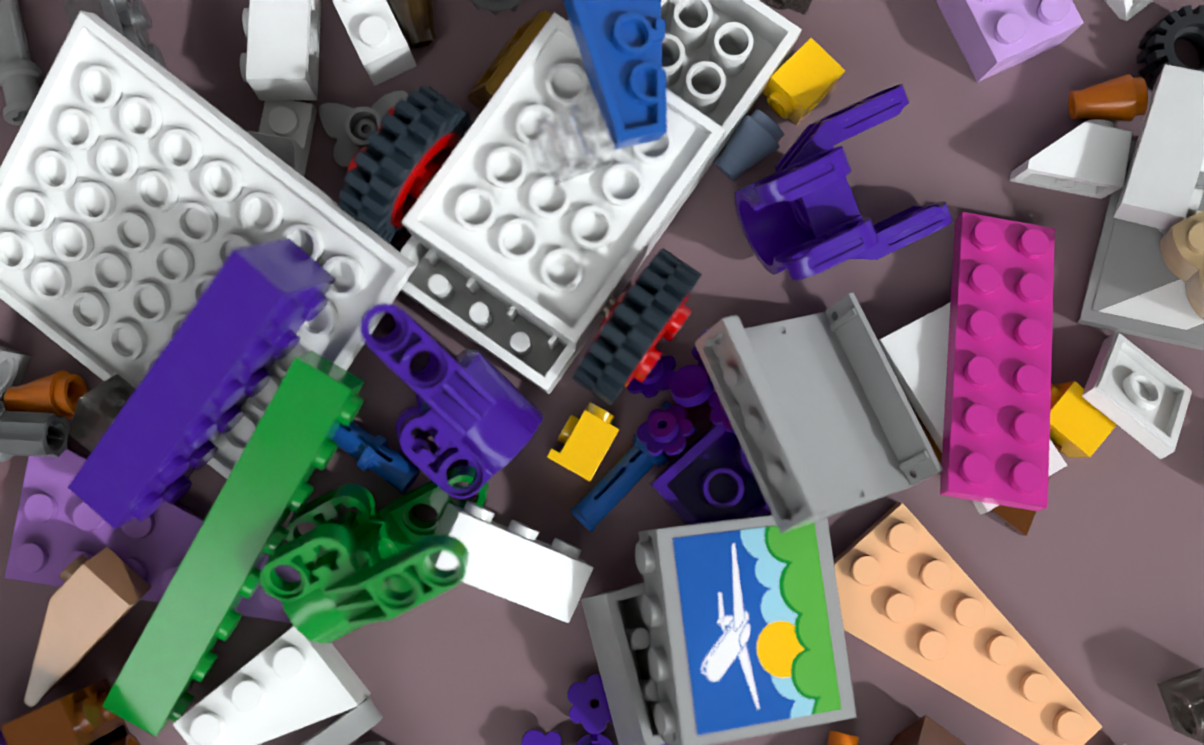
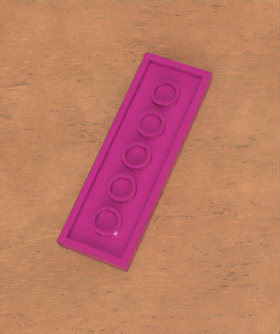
[940,212,1055,511]

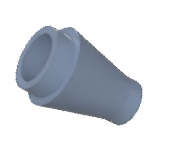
[714,109,784,182]

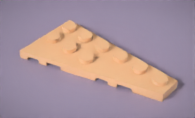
[834,502,1102,745]

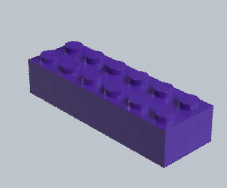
[68,238,336,529]

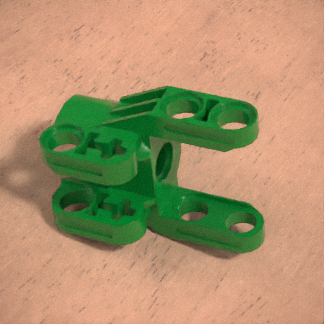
[260,465,489,644]

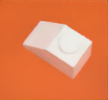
[1009,119,1132,199]

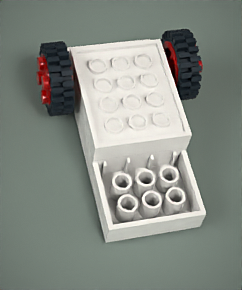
[338,0,802,406]

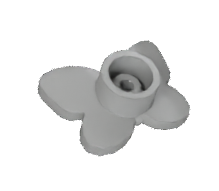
[319,90,408,169]

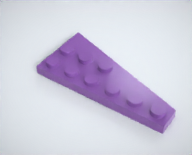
[4,447,301,623]

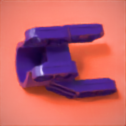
[735,84,953,280]
[360,303,543,499]

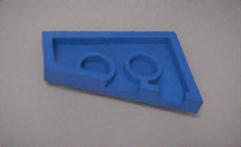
[563,0,667,150]

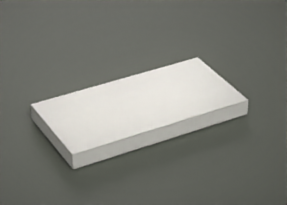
[878,303,1067,515]

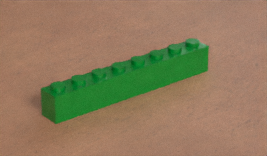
[102,350,365,737]

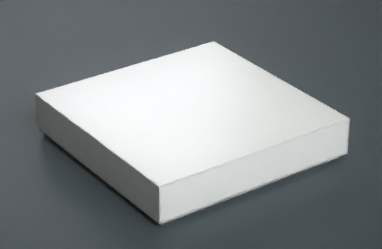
[1082,332,1192,459]

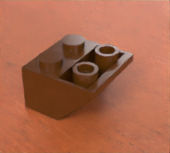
[0,679,140,745]

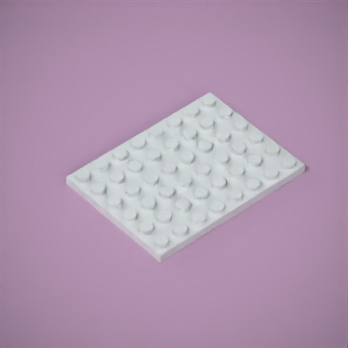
[0,11,417,479]

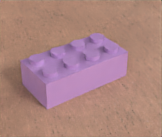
[936,0,1084,82]

